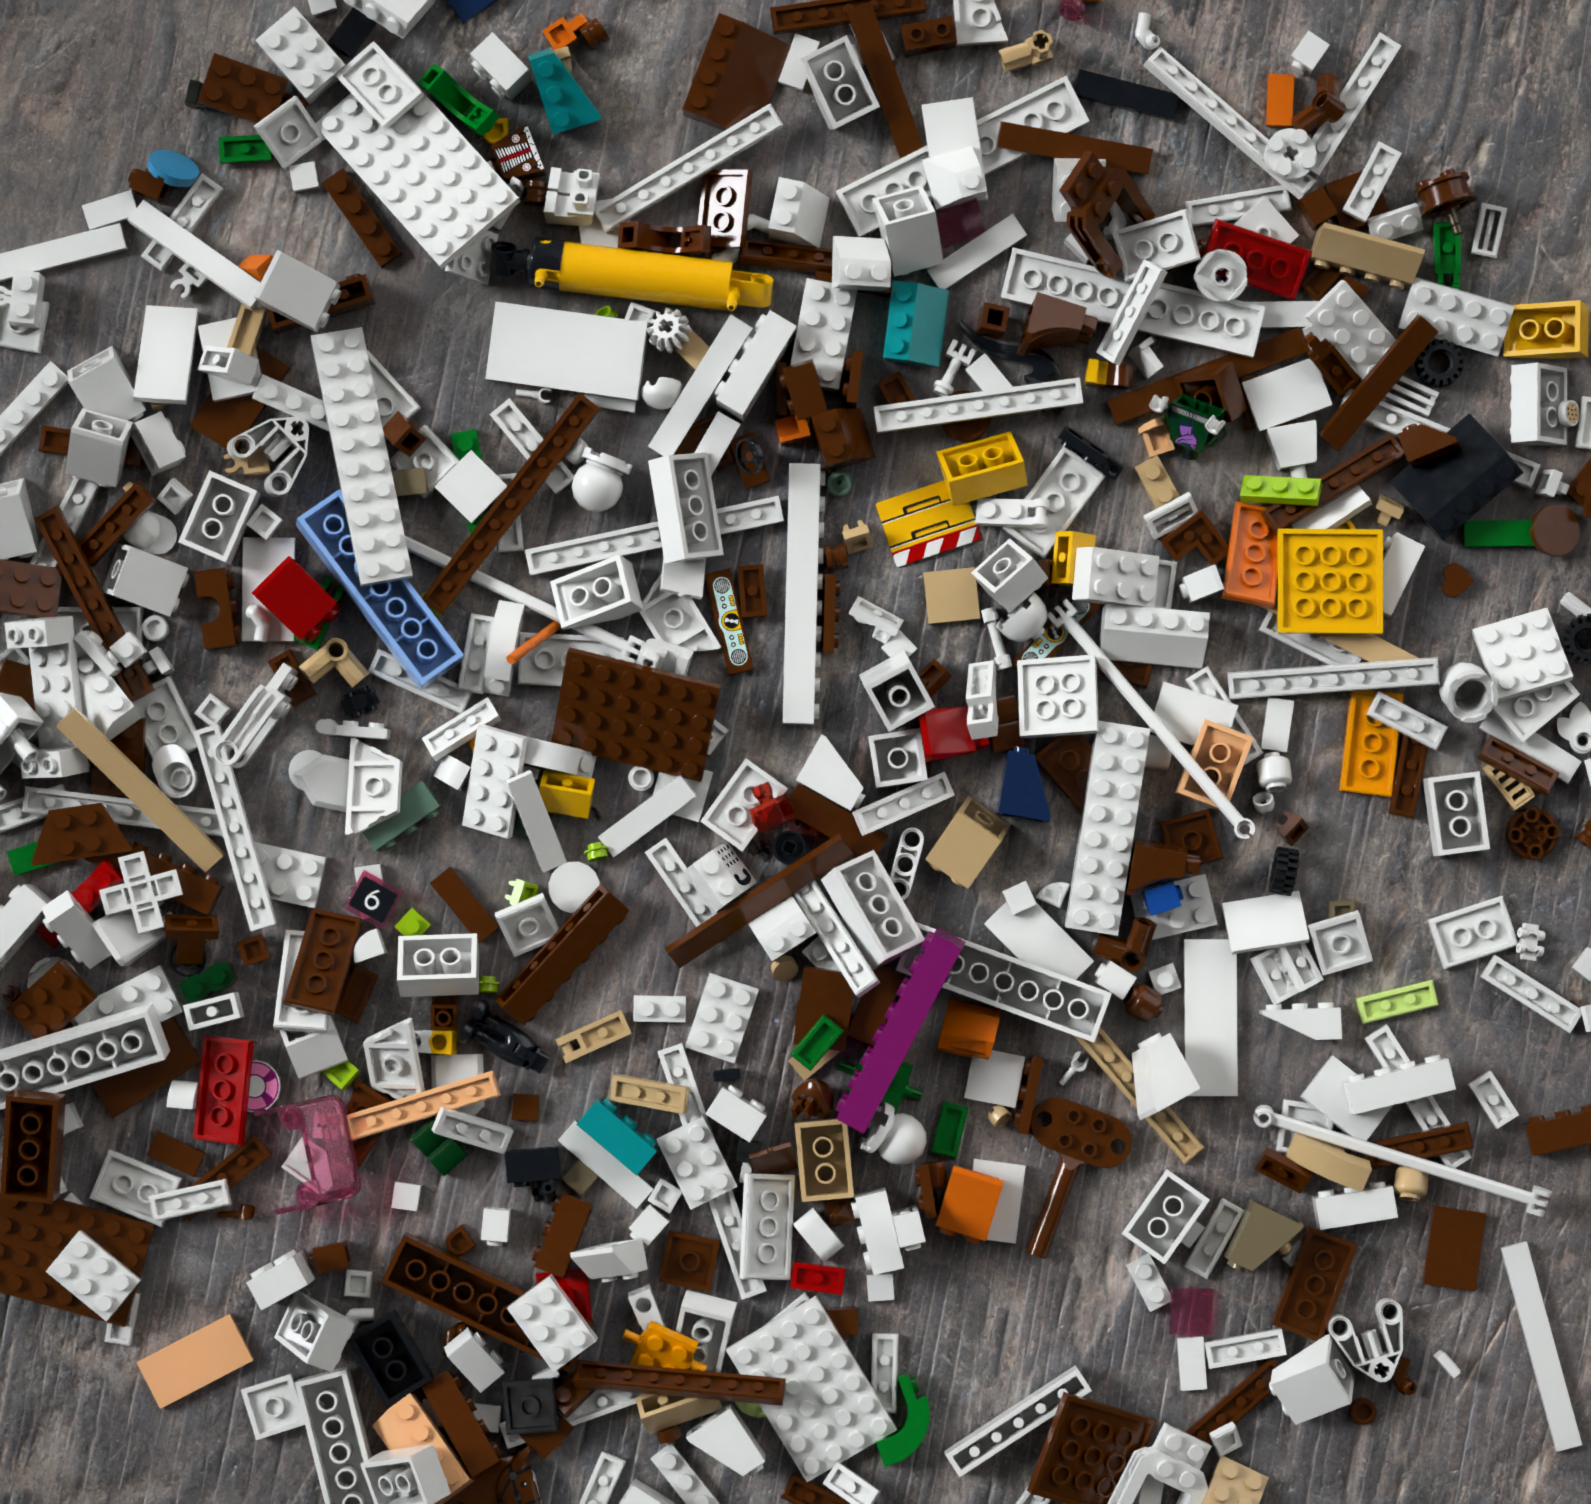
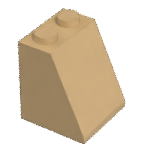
[925,796,1011,889]

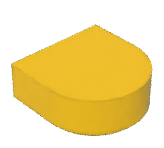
[483,118,509,145]

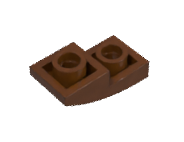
[431,995,459,1031]

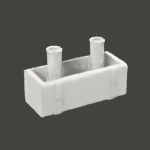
[0,693,43,801]

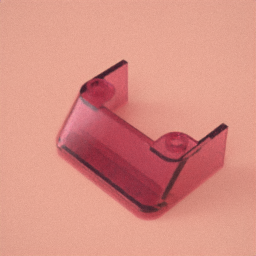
[254,1095,361,1215]

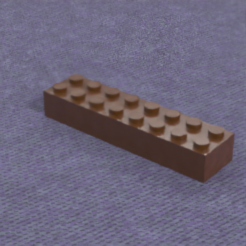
[381,1232,595,1373]

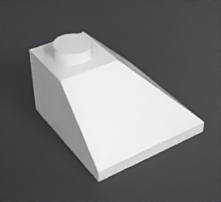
[922,146,987,210]

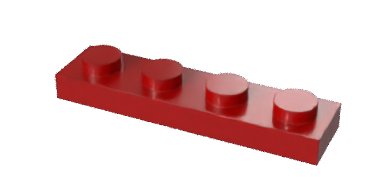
[35,859,123,949]

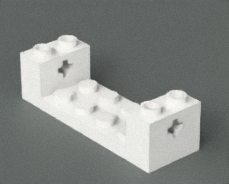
[4,616,90,779]

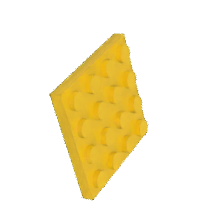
[1277,529,1383,635]

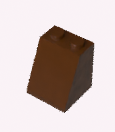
[811,408,876,473]

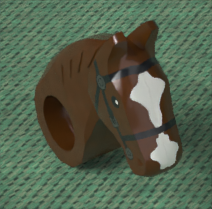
[444,1445,542,1504]

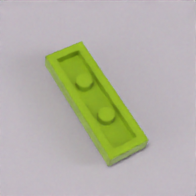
[1240,475,1322,506]

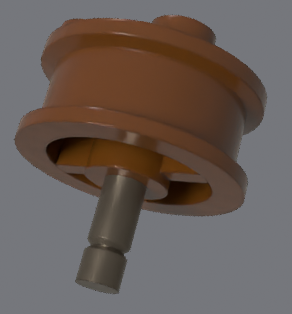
[1413,169,1477,236]

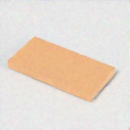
[136,1313,255,1409]

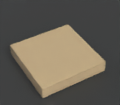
[923,567,980,625]

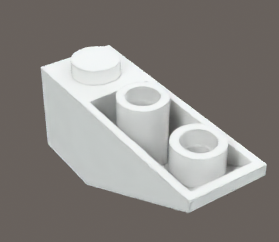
[1259,1002,1342,1040]

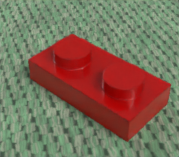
[790,1261,846,1295]

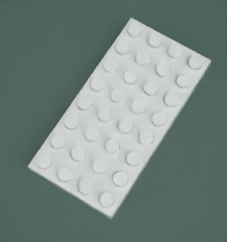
[316,58,521,269]

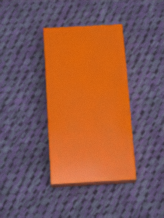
[1222,501,1278,608]

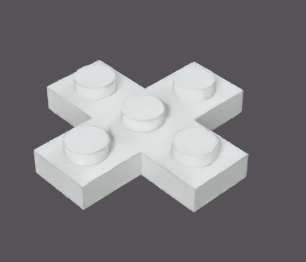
[99,851,183,934]

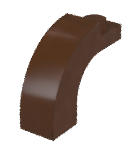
[618,221,711,257]

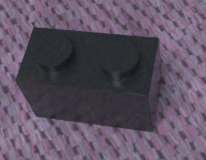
[505,1146,561,1187]

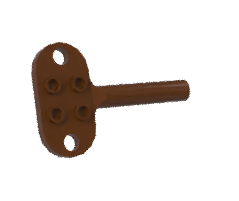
[1026,1097,1132,1259]

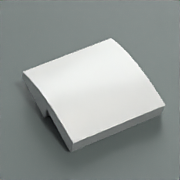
[1250,943,1324,1005]

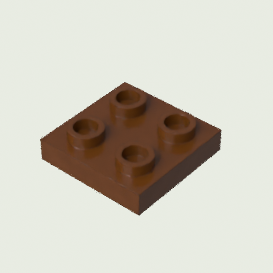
[914,1161,948,1219]

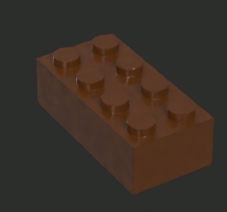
[0,1089,66,1204]

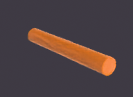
[506,621,561,665]

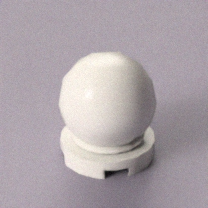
[572,447,633,513]
[1438,662,1499,723]
[860,1102,927,1166]

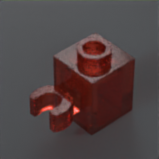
[749,782,796,834]

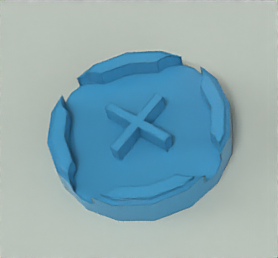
[147,150,199,187]

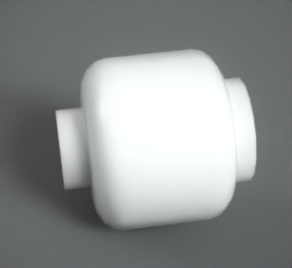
[1256,752,1292,792]

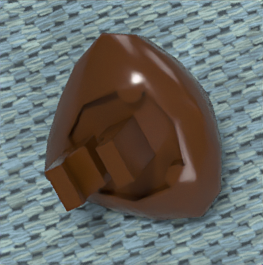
[791,1078,834,1119]

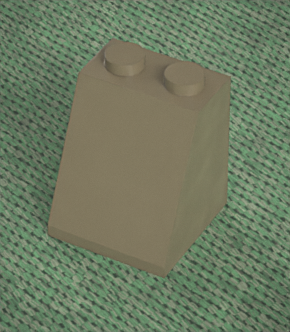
[1223,1199,1303,1273]

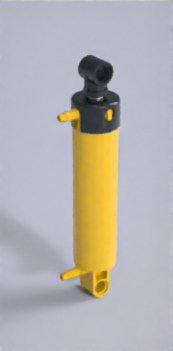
[490,237,774,311]

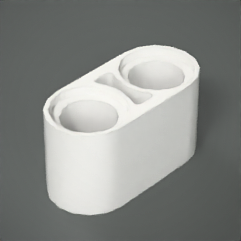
[793,1208,845,1262]

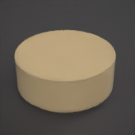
[771,956,798,981]

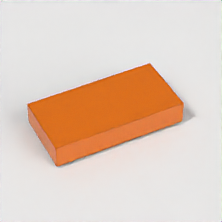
[1265,74,1294,128]

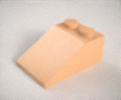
[1175,719,1254,810]

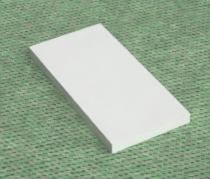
[485,301,649,400]

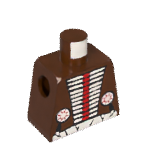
[486,125,546,183]

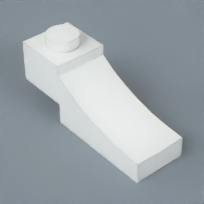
[966,660,999,740]

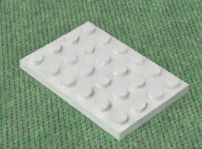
[726,1296,897,1482]

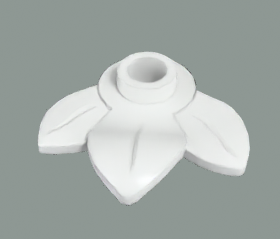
[1557,702,1591,754]

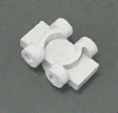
[1516,923,1545,962]

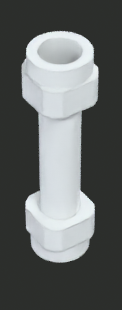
[981,607,1012,671]

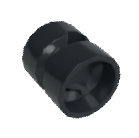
[772,830,806,865]

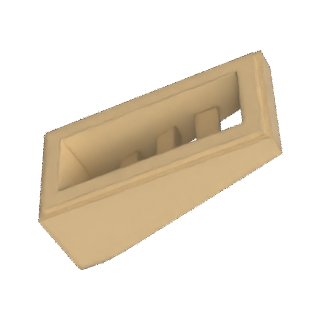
[1482,764,1536,811]

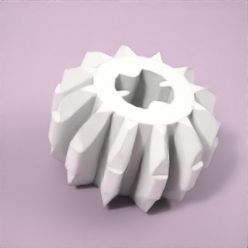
[646,308,691,354]

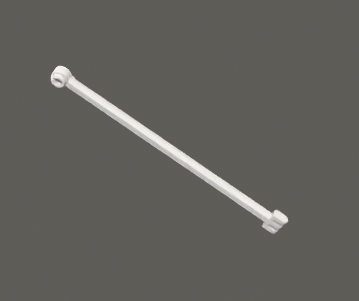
[405,536,646,663]
[1047,599,1255,840]
[1253,1105,1552,1217]

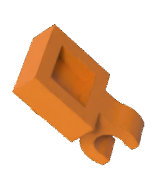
[542,13,590,50]

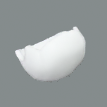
[641,377,682,410]

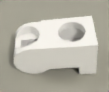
[628,1283,666,1332]

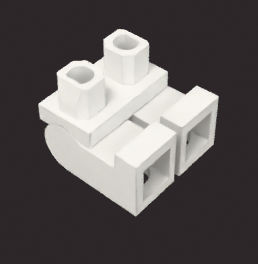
[544,167,600,226]
[636,639,694,676]

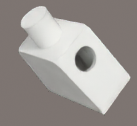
[1264,420,1317,478]

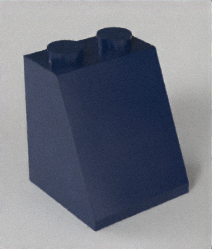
[996,747,1051,823]

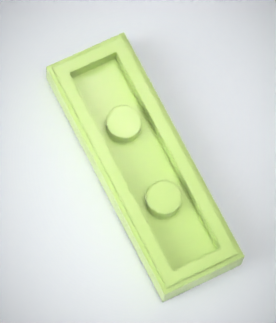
[1355,980,1439,1024]

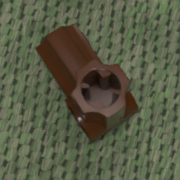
[1292,72,1346,135]
[1093,917,1157,972]

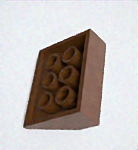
[682,13,791,131]

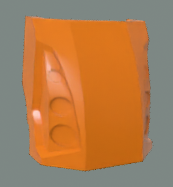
[936,999,1001,1060]

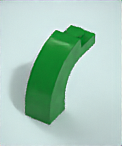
[417,64,500,136]
[876,1372,930,1467]

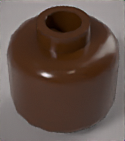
[1123,984,1164,1022]

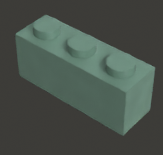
[362,781,442,852]

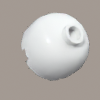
[996,592,1048,642]

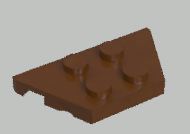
[31,803,133,866]

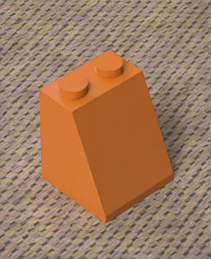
[936,1164,1004,1244]

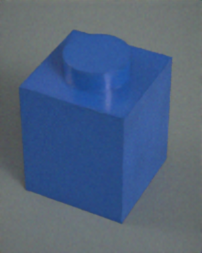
[1141,881,1184,916]

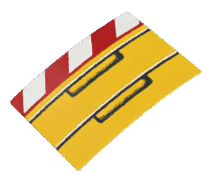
[876,480,982,567]

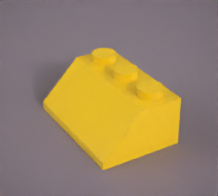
[936,431,1028,506]

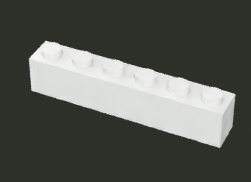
[944,1365,1092,1477]

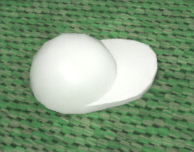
[123,511,177,555]
[152,744,198,798]

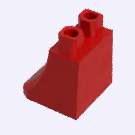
[917,706,989,763]

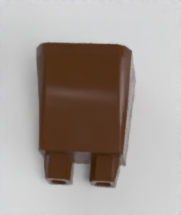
[1017,292,1098,356]
[1126,838,1201,896]

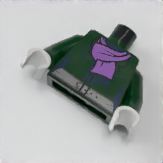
[1149,394,1227,460]

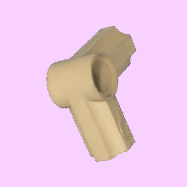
[999,30,1054,73]
[298,638,370,688]

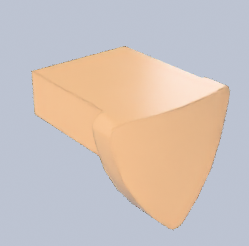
[1138,418,1175,458]

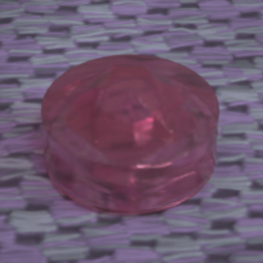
[1058,0,1085,21]

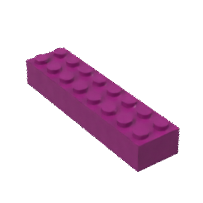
[835,927,965,1134]

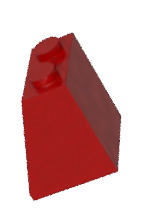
[252,556,342,643]

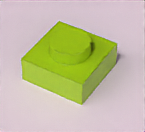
[394,907,431,936]
[323,1061,361,1092]

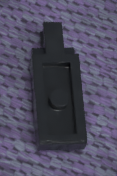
[1058,426,1124,480]

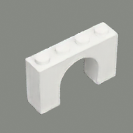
[343,0,436,39]

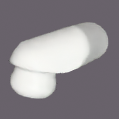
[1135,12,1160,50]
[1103,202,1127,240]
[711,249,741,264]
[345,1308,375,1334]

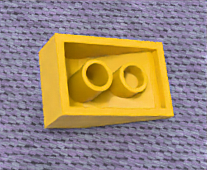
[1504,300,1589,359]

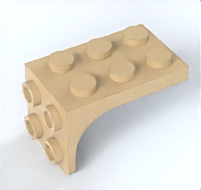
[1202,1456,1269,1504]

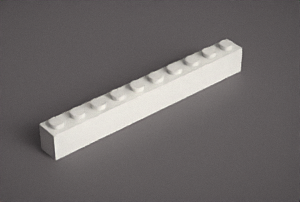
[783,463,825,725]

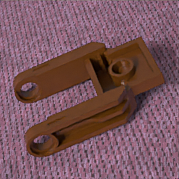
[1059,151,1155,279]

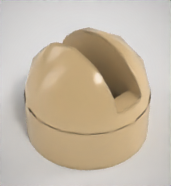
[988,1105,1011,1129]

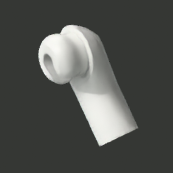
[747,214,770,233]
[246,605,271,643]

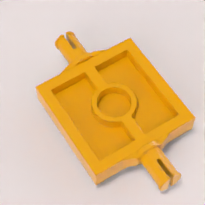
[622,1321,707,1371]

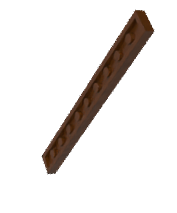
[422,392,601,615]

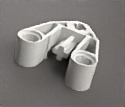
[227,417,309,497]
[1326,1298,1403,1382]

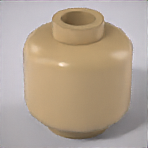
[1394,1166,1429,1202]

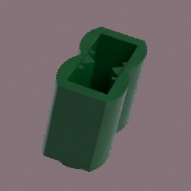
[179,962,238,1003]
[409,1116,468,1176]

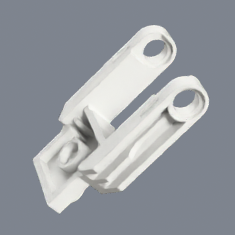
[213,663,298,769]
[1107,1422,1212,1504]

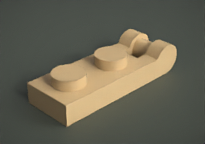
[555,1010,632,1063]

